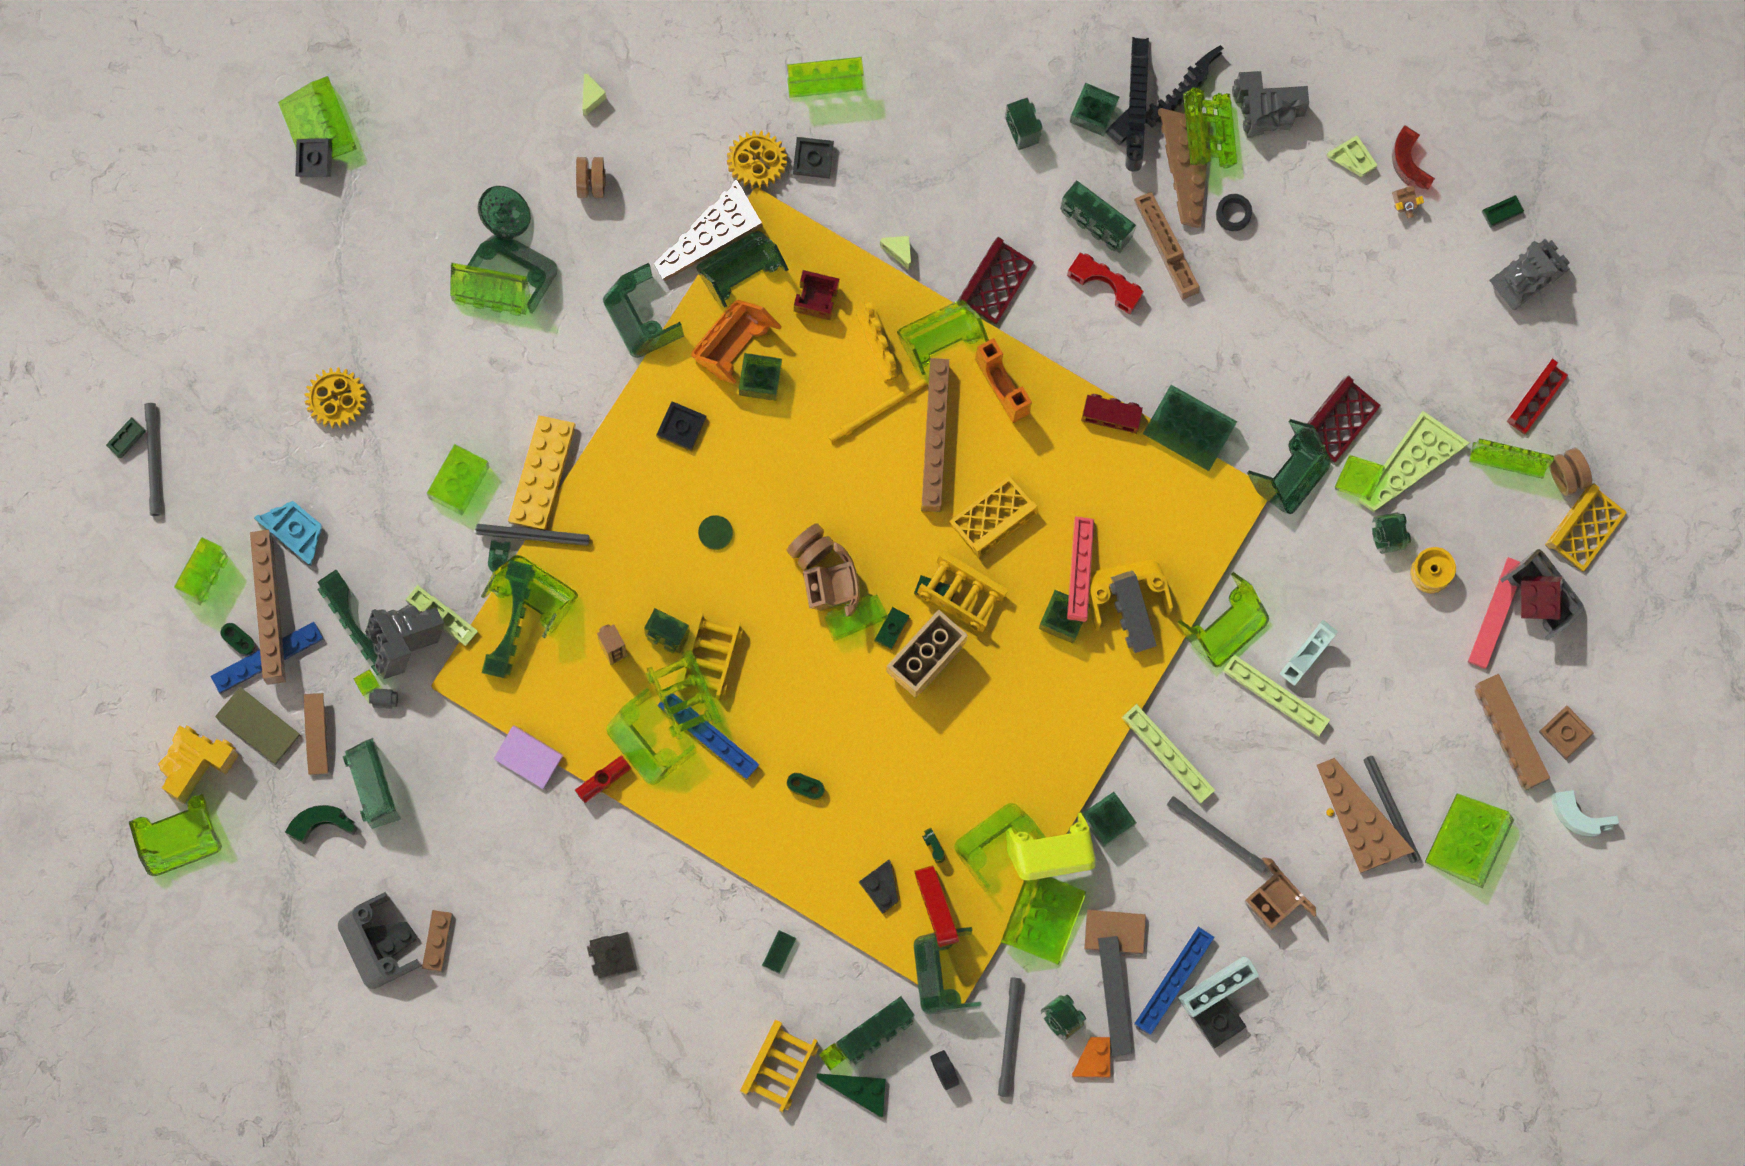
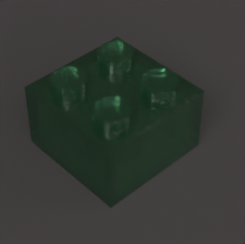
[1070,82,1120,137]
[1005,97,1043,150]
[739,353,782,401]
[1038,590,1090,644]
[644,608,690,653]
[1082,792,1137,848]

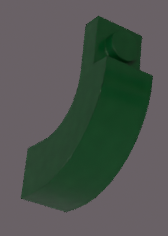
[285,805,357,844]

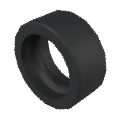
[1216,194,1252,231]
[930,1050,960,1090]

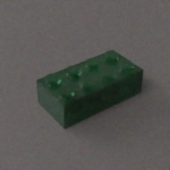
[1060,180,1136,253]
[836,996,915,1065]

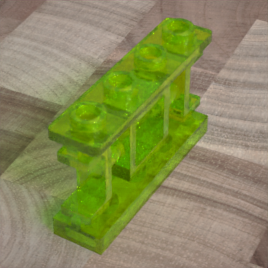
[1183,88,1237,169]

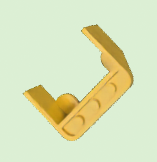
[1089,560,1173,630]

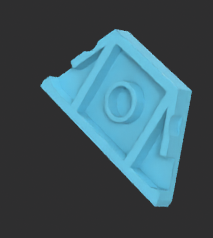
[254,501,322,566]

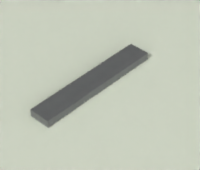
[1098,936,1132,1056]

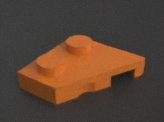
[1072,1037,1110,1078]

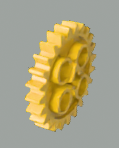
[727,130,787,189]
[304,367,367,429]

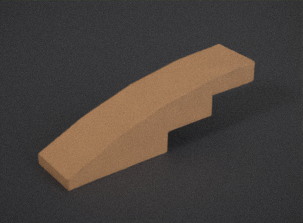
[304,693,329,775]

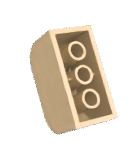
[886,610,968,698]

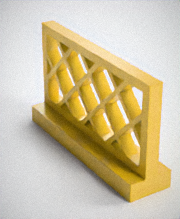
[950,476,1038,558]
[1545,483,1627,572]

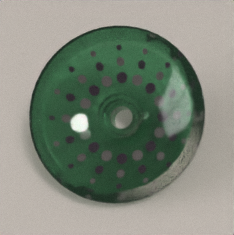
[477,186,531,239]

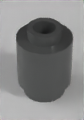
[369,688,398,709]

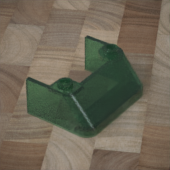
[696,231,789,308]
[465,232,558,314]
[603,263,684,358]
[1247,419,1331,514]
[343,738,401,829]
[913,927,982,1015]

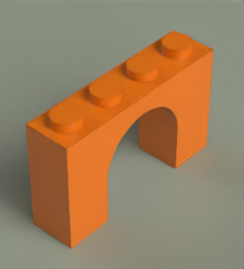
[975,338,1032,423]

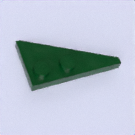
[816,1073,886,1118]

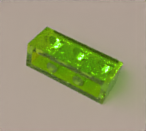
[824,594,887,641]

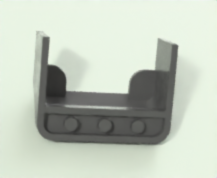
[1500,549,1584,641]
[338,892,422,989]

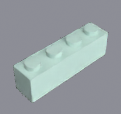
[1178,956,1259,1017]

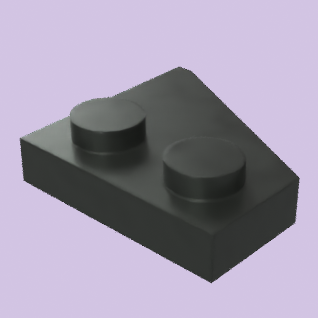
[859,860,898,914]
[364,921,418,957]

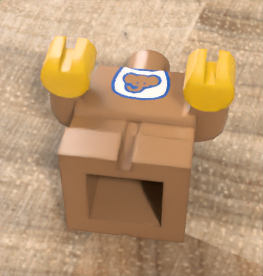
[1392,185,1424,219]

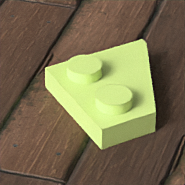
[1326,136,1378,177]

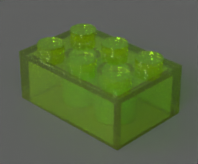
[427,444,490,516]
[174,537,228,606]

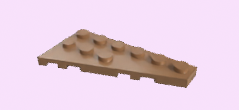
[1158,108,1211,228]
[1317,758,1415,873]

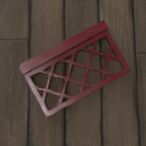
[957,237,1034,325]
[1298,375,1381,463]

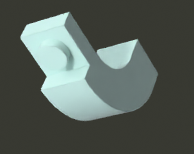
[1280,620,1338,686]
[1551,790,1619,837]

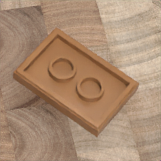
[1084,910,1146,954]

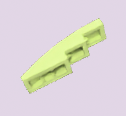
[405,585,478,646]

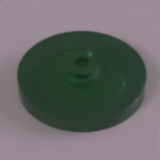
[698,515,733,550]

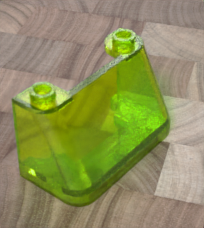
[129,794,222,876]

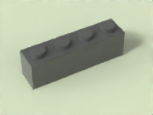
[1109,570,1157,653]

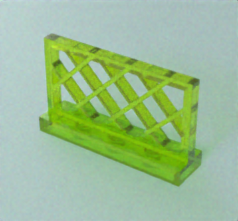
[1469,438,1554,479]

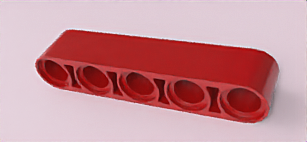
[914,865,959,947]

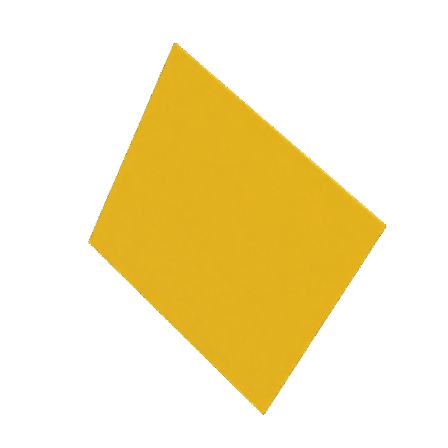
[431,187,1272,1009]

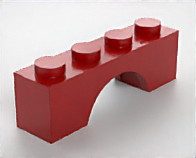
[1067,252,1144,315]

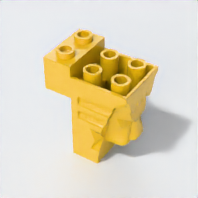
[158,725,239,804]

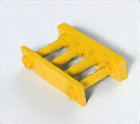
[917,550,1008,633]
[675,611,743,699]
[740,1019,819,1113]

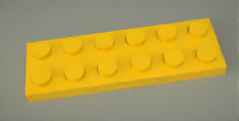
[508,415,576,530]

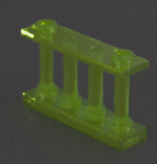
[787,57,864,98]
[645,650,722,740]

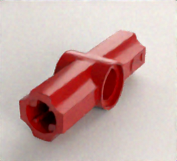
[575,755,632,804]

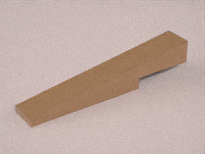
[1134,192,1200,300]

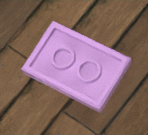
[494,725,563,789]

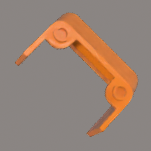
[691,300,782,384]

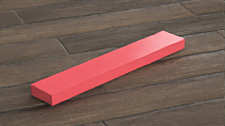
[1067,516,1094,622]
[1467,557,1520,669]

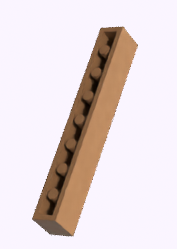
[921,358,950,512]
[250,530,286,685]

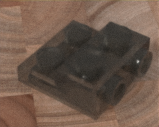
[587,932,637,980]

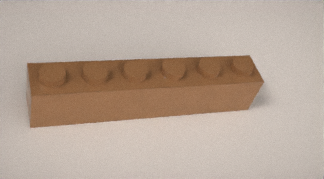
[1474,674,1550,790]

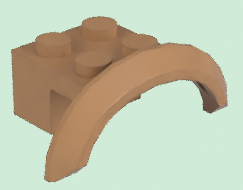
[803,542,860,616]
[1244,857,1316,930]

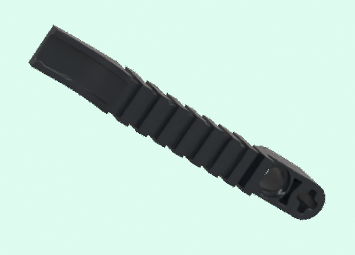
[1125,37,1149,172]
[1105,45,1224,145]

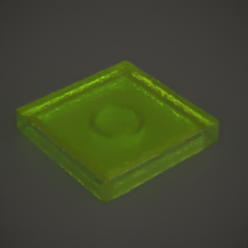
[1335,455,1385,501]

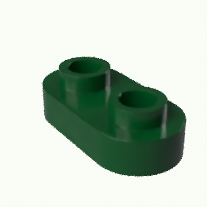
[220,623,255,656]
[787,773,824,800]

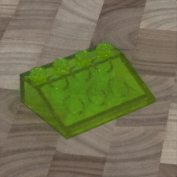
[278,76,357,158]
[450,263,531,316]
[1425,793,1514,888]
[1001,877,1086,965]

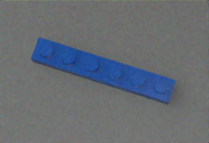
[210,622,324,694]
[658,691,759,780]
[1134,926,1215,1035]

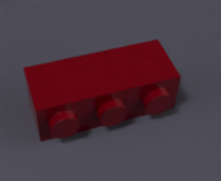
[1081,394,1143,434]

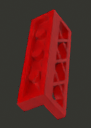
[1506,358,1568,435]

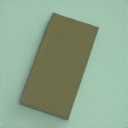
[215,687,300,765]

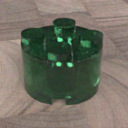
[1372,512,1411,554]
[1041,994,1086,1041]

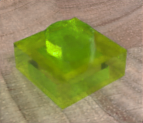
[353,669,380,696]
[819,1043,846,1070]

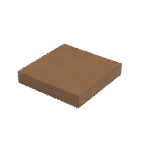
[1539,705,1594,760]

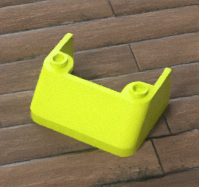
[1006,813,1096,880]

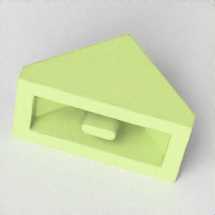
[582,74,606,116]
[880,236,911,269]

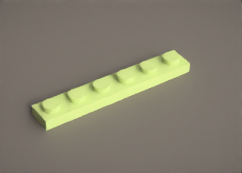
[1223,655,1330,737]
[1122,704,1215,804]

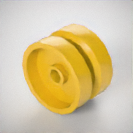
[1410,547,1456,594]

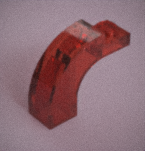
[1392,125,1435,190]

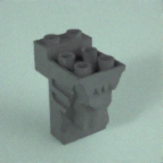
[1232,71,1309,138]
[1489,239,1570,310]
[365,605,444,679]

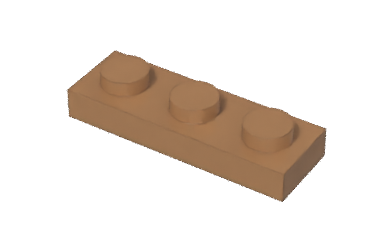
[422,910,452,972]

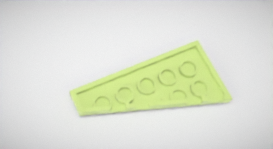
[1358,411,1469,512]

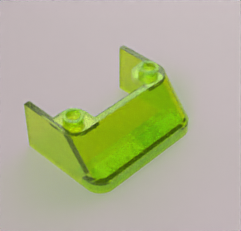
[897,301,989,375]
[481,555,578,638]
[1178,572,1269,668]
[606,688,697,785]
[954,803,1046,893]

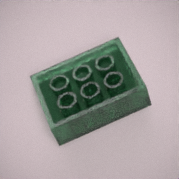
[1143,385,1237,471]

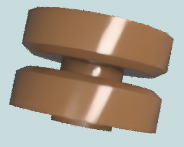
[576,157,606,198]
[1549,447,1592,496]
[786,523,834,571]

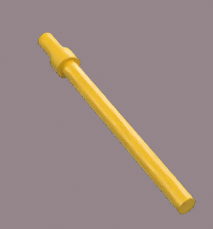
[828,378,928,443]

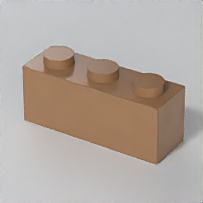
[597,624,627,665]

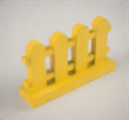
[856,300,902,383]

